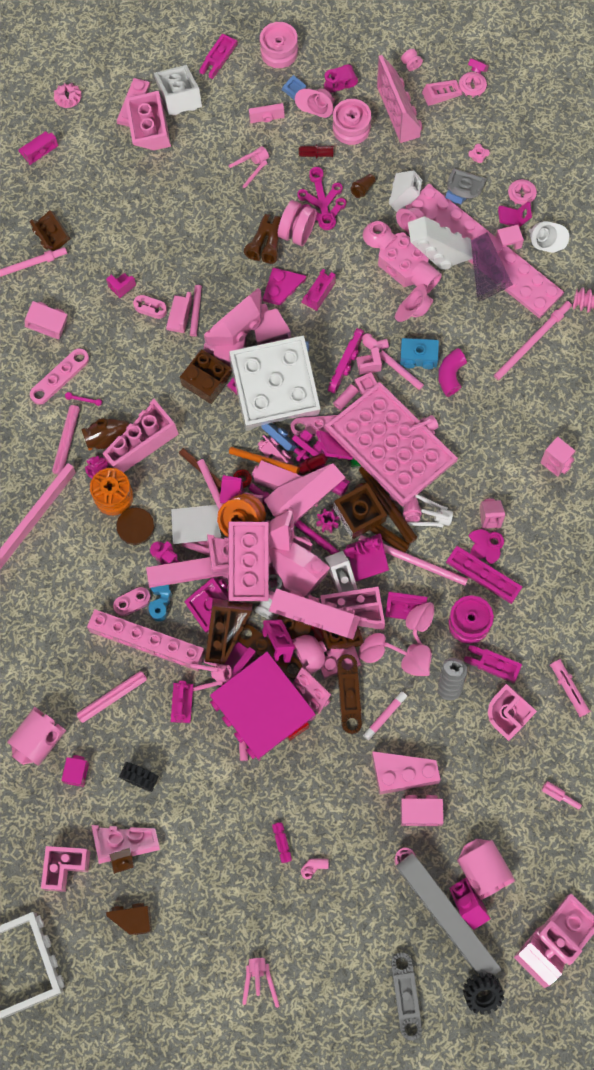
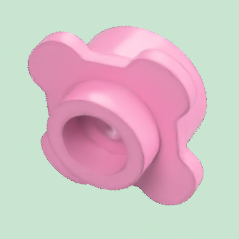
[468,144,490,163]

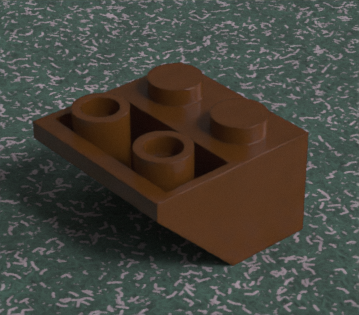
[180,349,232,404]

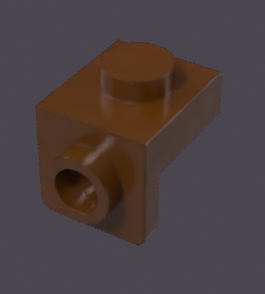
[109,848,134,874]

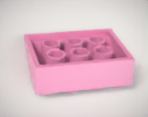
[377,55,423,143]

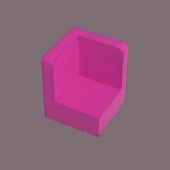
[106,273,136,298]

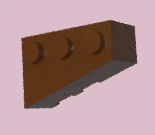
[205,598,252,664]

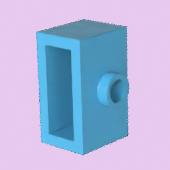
[400,338,439,369]

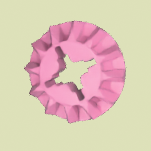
[459,72,487,98]
[54,82,81,108]
[508,179,537,206]

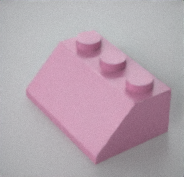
[125,91,171,150]

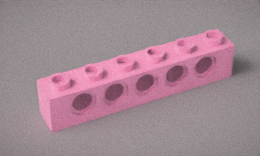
[87,609,206,671]

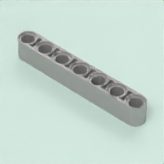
[396,853,501,976]

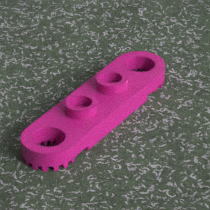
[328,328,364,394]

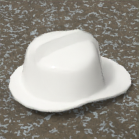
[529,221,569,253]

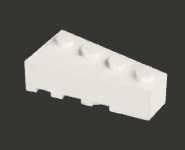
[408,216,474,269]

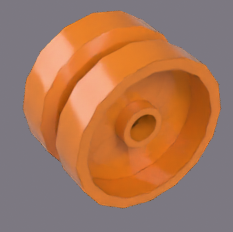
[217,493,266,537]

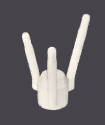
[407,494,453,528]

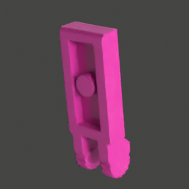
[199,34,238,79]
[463,645,522,683]

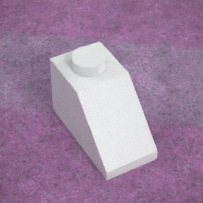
[325,551,358,593]

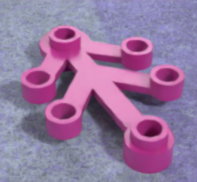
[297,167,346,230]

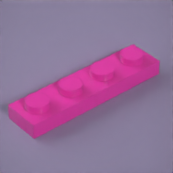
[446,546,522,604]

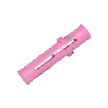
[550,659,591,717]

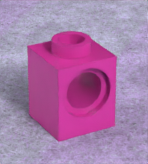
[61,755,89,787]

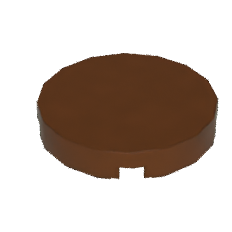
[116,507,155,545]

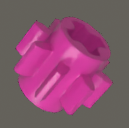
[85,456,109,478]
[316,509,339,533]

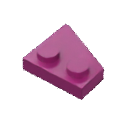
[263,268,306,306]

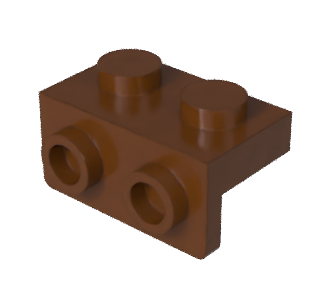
[29,210,71,251]

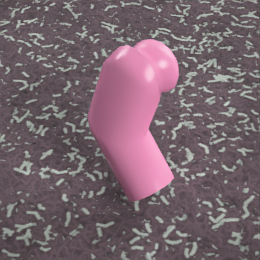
[362,333,389,350]
[301,858,328,879]

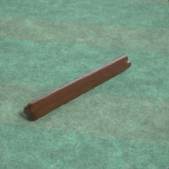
[359,466,417,544]

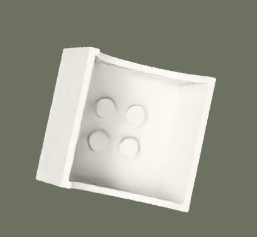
[229,335,321,431]

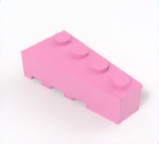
[269,588,360,639]

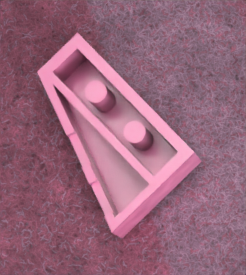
[320,587,385,630]

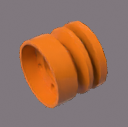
[90,468,133,515]

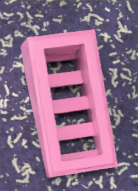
[422,80,462,106]

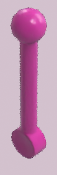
[65,392,102,406]

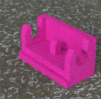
[301,269,336,311]
[385,592,428,620]
[262,620,295,663]

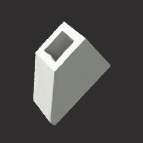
[389,170,423,212]

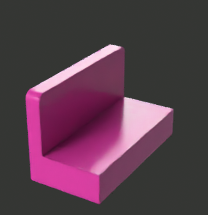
[18,131,58,165]
[223,642,256,678]

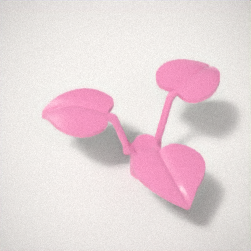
[358,602,434,676]

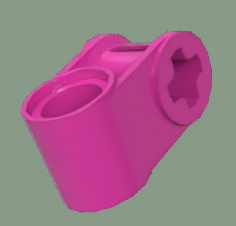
[324,64,358,93]

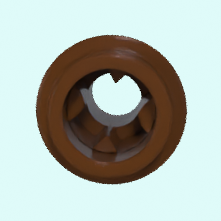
[350,174,376,198]

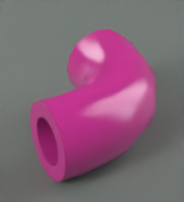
[438,348,467,397]

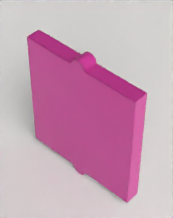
[316,431,353,460]

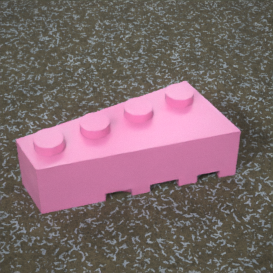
[103,399,179,473]

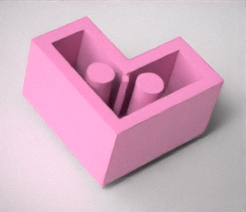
[41,846,91,892]

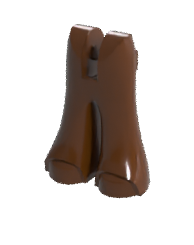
[244,214,282,264]

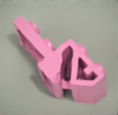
[514,894,594,988]

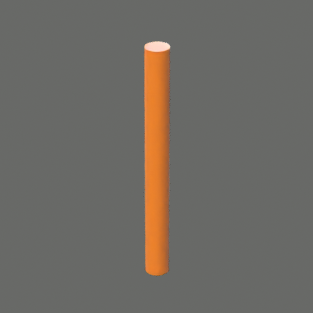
[229,447,300,474]

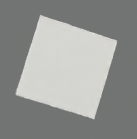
[171,505,221,544]

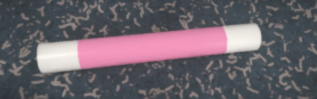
[363,691,407,741]

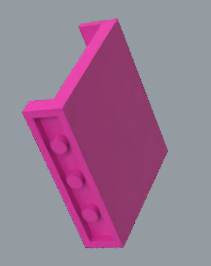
[210,652,316,761]

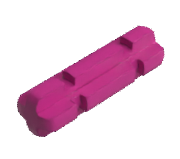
[272,822,292,863]

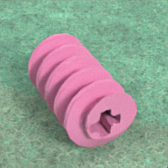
[573,287,594,313]

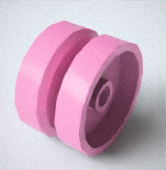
[260,22,298,68]
[333,99,371,145]
[278,200,317,246]

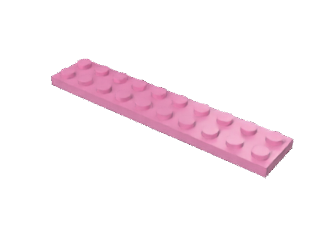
[405,184,564,319]

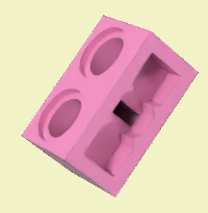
[541,437,575,477]

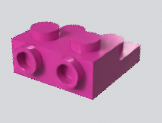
[184,578,239,633]

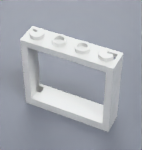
[0,912,65,1020]

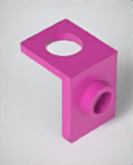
[498,202,532,227]

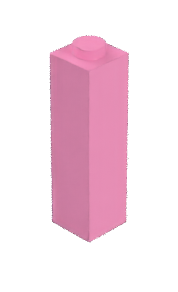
[252,460,320,507]

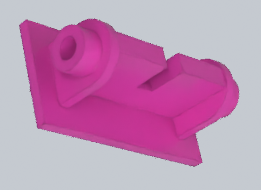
[171,681,193,723]

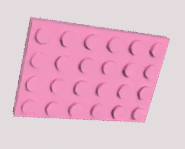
[325,382,458,507]

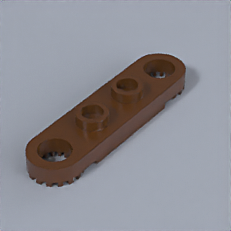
[237,624,302,679]
[337,654,362,734]

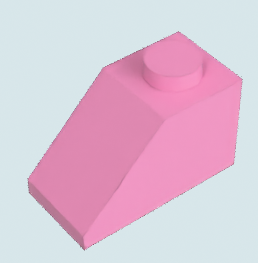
[480,499,505,529]
[268,511,295,551]

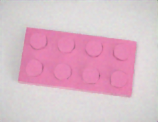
[228,522,269,601]

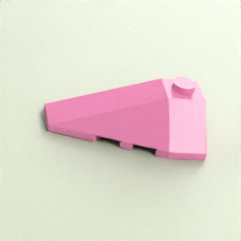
[264,463,346,524]
[268,527,330,598]

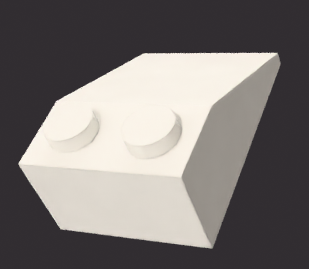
[154,65,202,115]

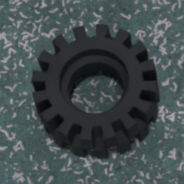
[119,762,159,792]
[463,972,504,1015]

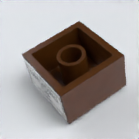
[333,483,387,540]

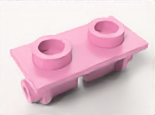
[258,435,294,465]

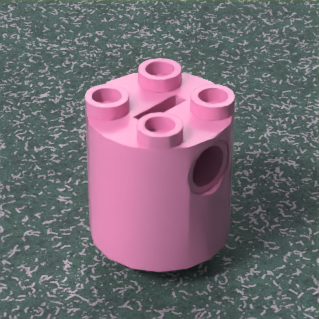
[7,707,66,766]
[457,838,515,901]

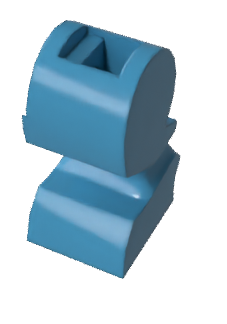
[149,585,172,622]

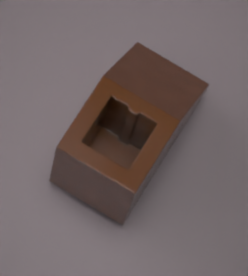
[106,903,152,936]

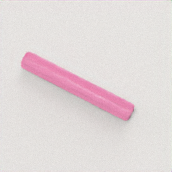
[52,405,80,475]
[76,671,147,723]

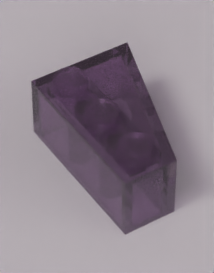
[471,232,513,301]

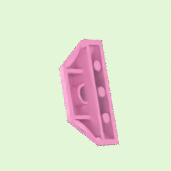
[204,288,262,345]

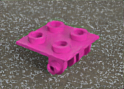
[343,534,389,582]

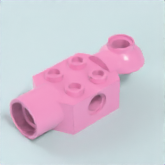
[363,221,442,294]

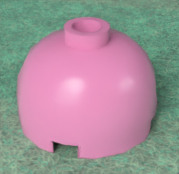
[292,635,327,675]

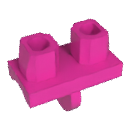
[292,430,324,463]
[150,541,180,565]

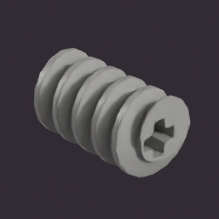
[438,658,467,700]

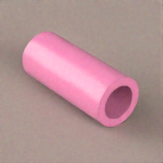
[333,384,358,410]

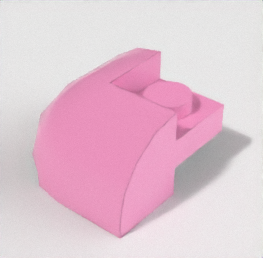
[488,684,537,741]

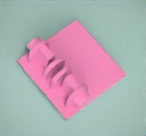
[293,667,331,714]

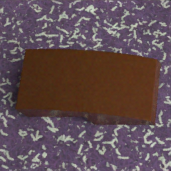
[322,626,364,649]

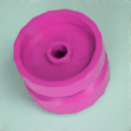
[448,595,494,644]

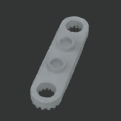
[391,953,422,1041]

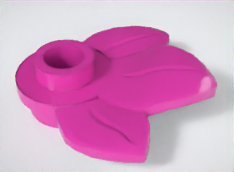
[469,529,504,564]

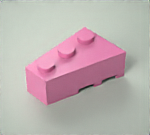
[372,751,440,795]

